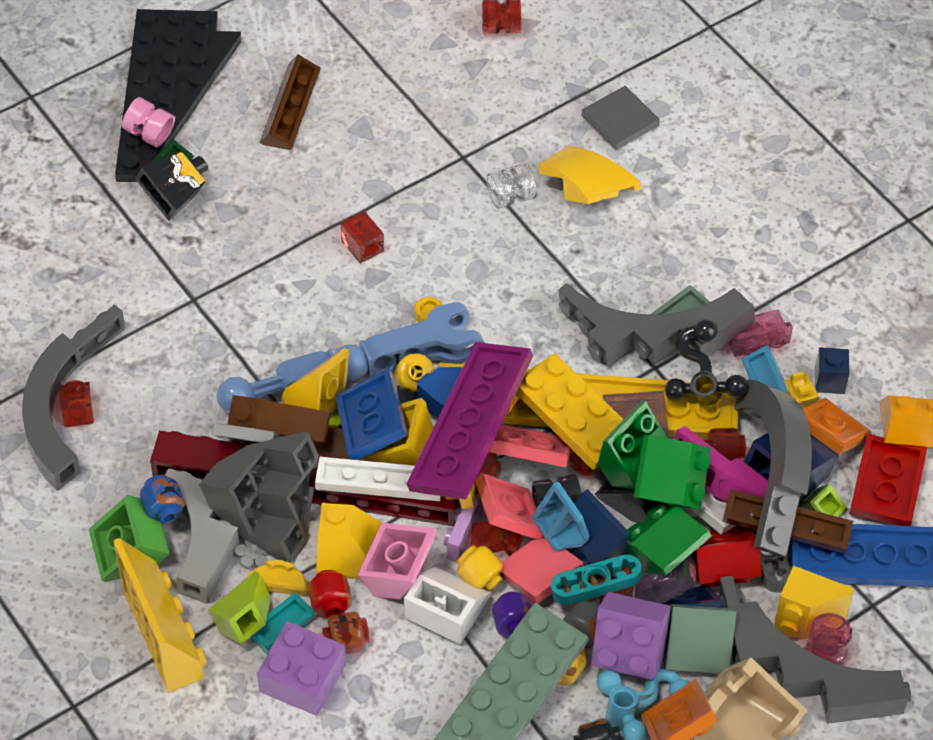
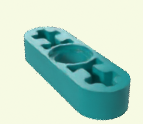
[551,555,641,605]

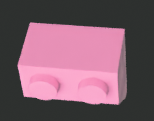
[358,523,437,599]

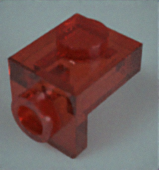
[59,380,94,427]
[470,521,522,556]

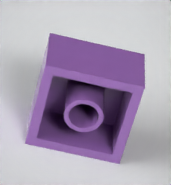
[591,592,671,680]
[257,621,346,716]

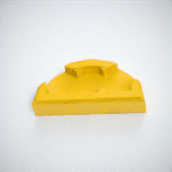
[247,560,307,597]

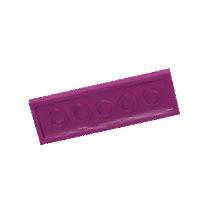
[406,342,533,500]

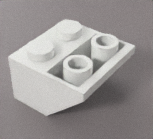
[404,567,491,645]

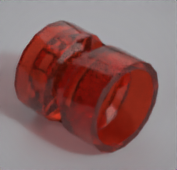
[482,0,521,34]

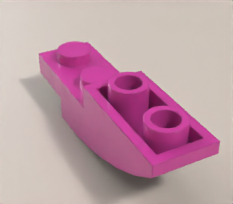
[674,426,768,502]

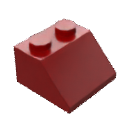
[688,526,762,587]

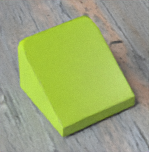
[800,484,848,517]

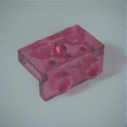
[728,309,793,357]

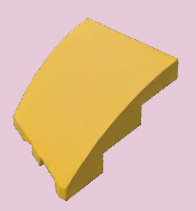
[539,145,641,204]

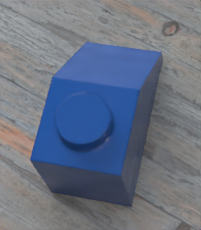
[417,367,463,419]

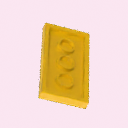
[516,353,624,470]

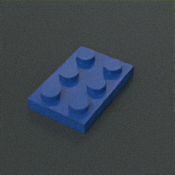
[336,368,408,460]

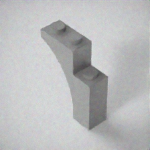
[165,468,240,604]

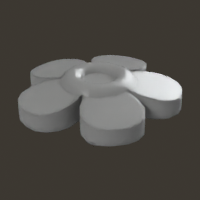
[234,539,269,569]

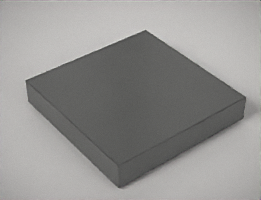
[581,86,660,150]

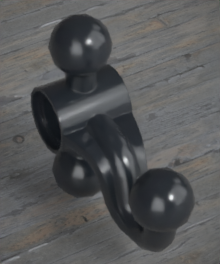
[664,319,748,406]

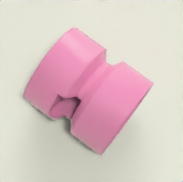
[122,97,175,148]

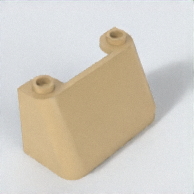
[690,657,807,740]

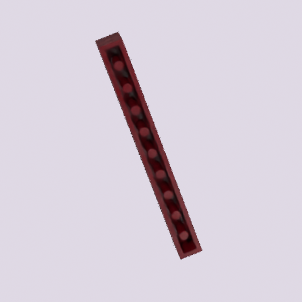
[150,430,460,527]

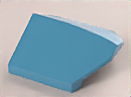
[531,481,589,551]

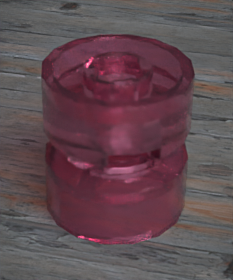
[805,613,852,665]

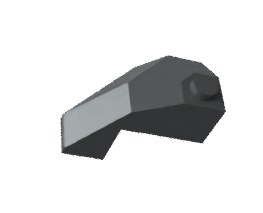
[199,432,319,563]

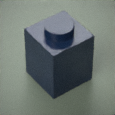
[815,347,850,394]

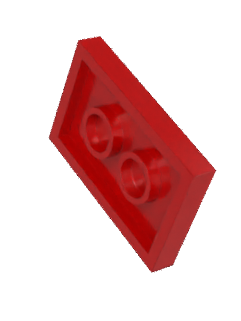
[849,434,928,526]

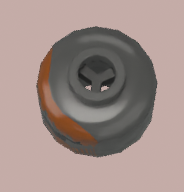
[563,601,600,648]

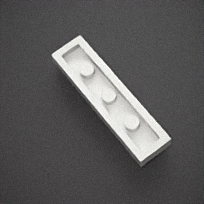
[315,457,441,501]

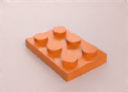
[641,679,718,740]

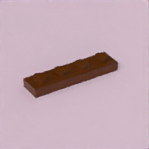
[722,489,853,554]

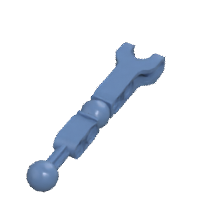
[216,302,485,413]

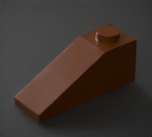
[227,395,331,443]

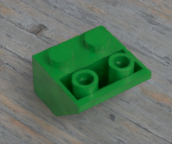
[598,401,667,489]

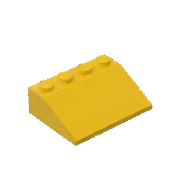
[113,538,207,693]

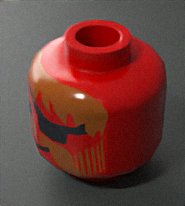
[308,570,352,618]

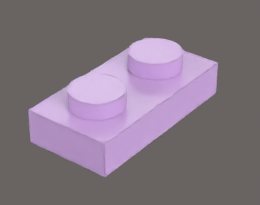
[443,495,480,562]

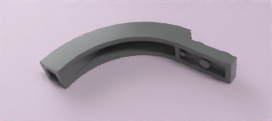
[22,304,125,491]
[734,379,812,557]

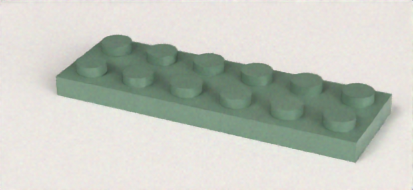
[434,603,589,740]

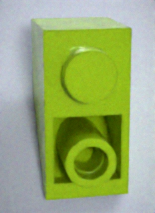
[208,571,271,644]

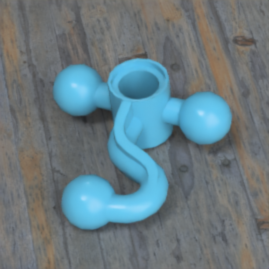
[596,668,690,740]

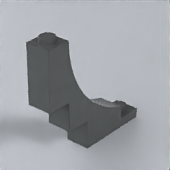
[718,576,911,724]

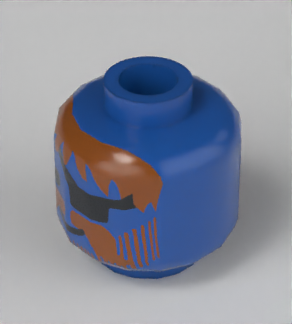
[139,475,185,523]

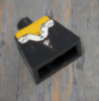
[135,152,208,221]

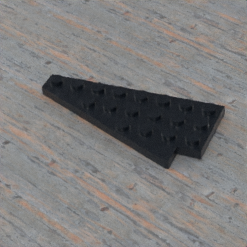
[115,9,241,182]

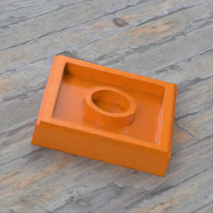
[802,398,872,455]

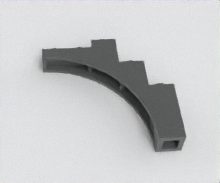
[558,283,755,367]

